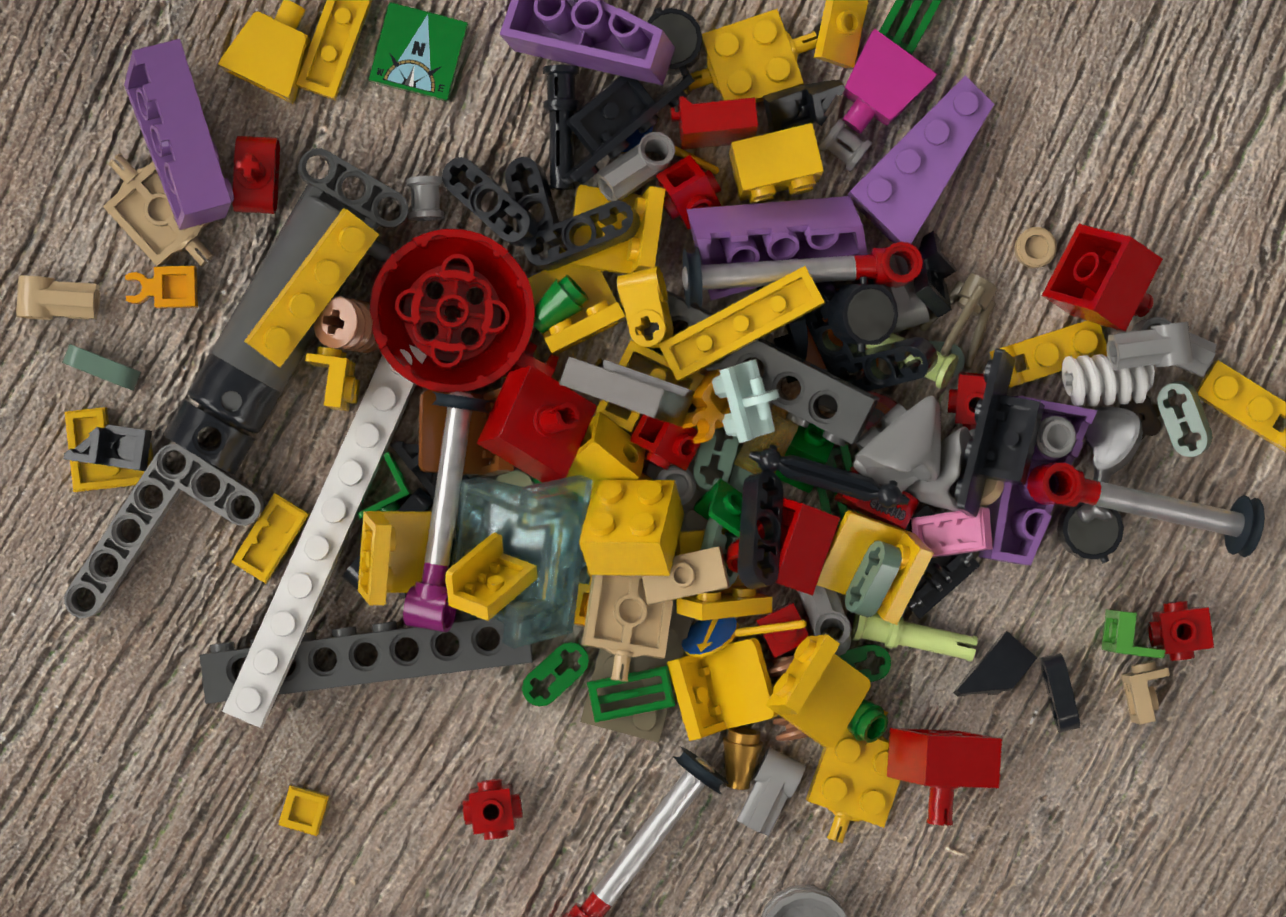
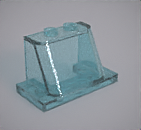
[452,475,592,649]

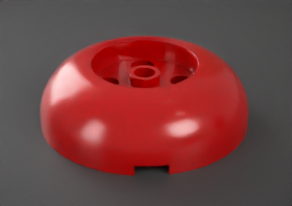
[370,229,535,393]

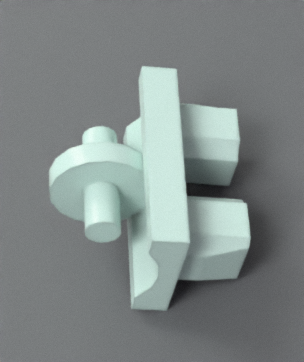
[712,359,779,443]

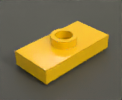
[814,0,868,68]
[231,493,311,584]

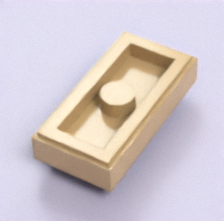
[642,546,730,605]

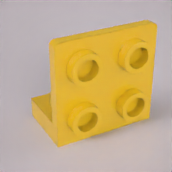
[569,185,665,275]
[528,264,626,356]
[817,510,934,625]
[358,511,432,605]
[676,528,772,621]

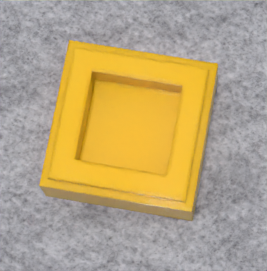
[278,784,330,836]

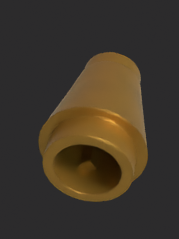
[723,727,764,790]

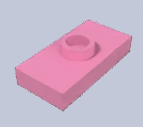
[911,507,993,558]

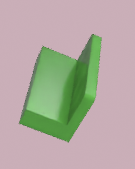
[1101,609,1166,659]

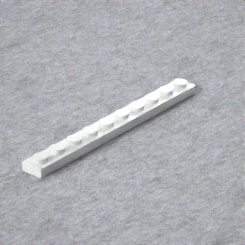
[222,345,427,729]

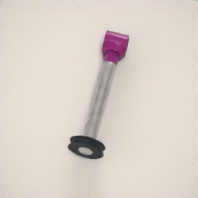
[403,392,490,632]

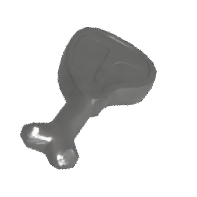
[1077,406,1143,523]

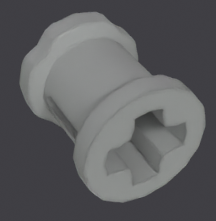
[818,118,872,172]
[406,176,444,221]

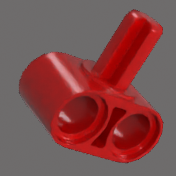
[232,136,280,214]

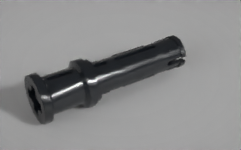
[543,65,580,190]

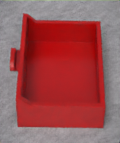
[670,97,758,150]

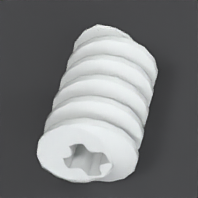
[1062,354,1155,407]

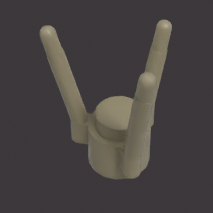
[919,273,998,370]

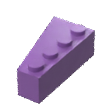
[499,0,675,86]
[124,39,234,230]
[847,76,994,244]
[686,196,868,300]
[978,396,1098,565]

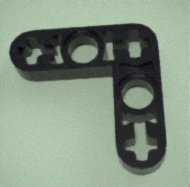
[505,157,640,271]
[804,282,938,391]

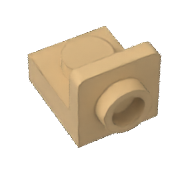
[1121,660,1170,725]

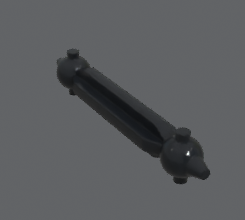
[749,445,910,511]

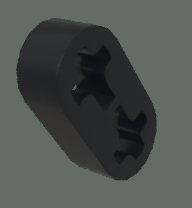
[1040,653,1080,733]

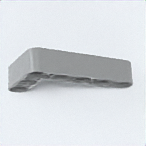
[64,444,265,618]

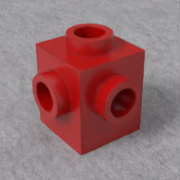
[655,155,721,230]
[947,372,986,431]
[629,414,701,471]
[1148,601,1214,661]
[462,779,523,840]

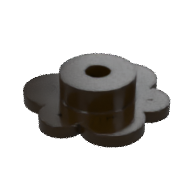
[1119,395,1161,440]

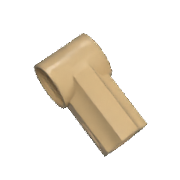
[16,275,100,320]

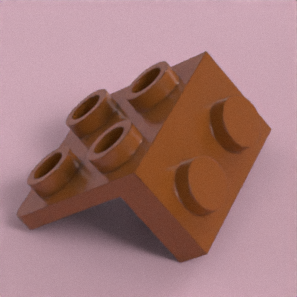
[419,388,514,477]

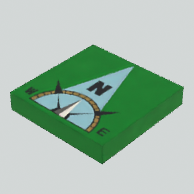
[369,2,468,102]

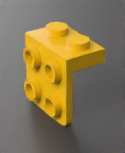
[766,635,871,748]
[667,638,778,741]

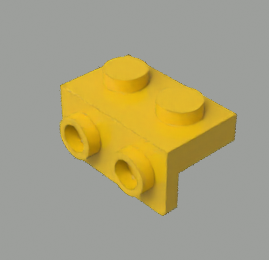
[305,347,360,412]
[445,532,538,621]

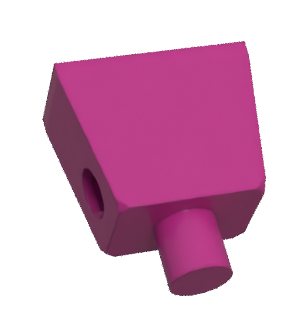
[842,28,937,134]

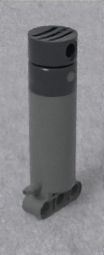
[163,148,408,475]

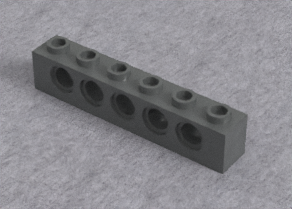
[644,290,880,447]

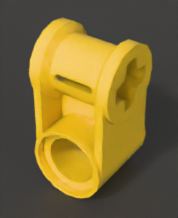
[617,266,674,348]

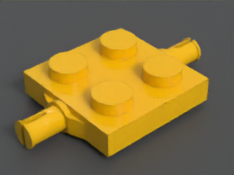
[688,9,818,103]
[805,711,901,843]

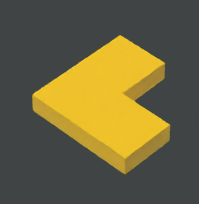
[64,407,154,492]

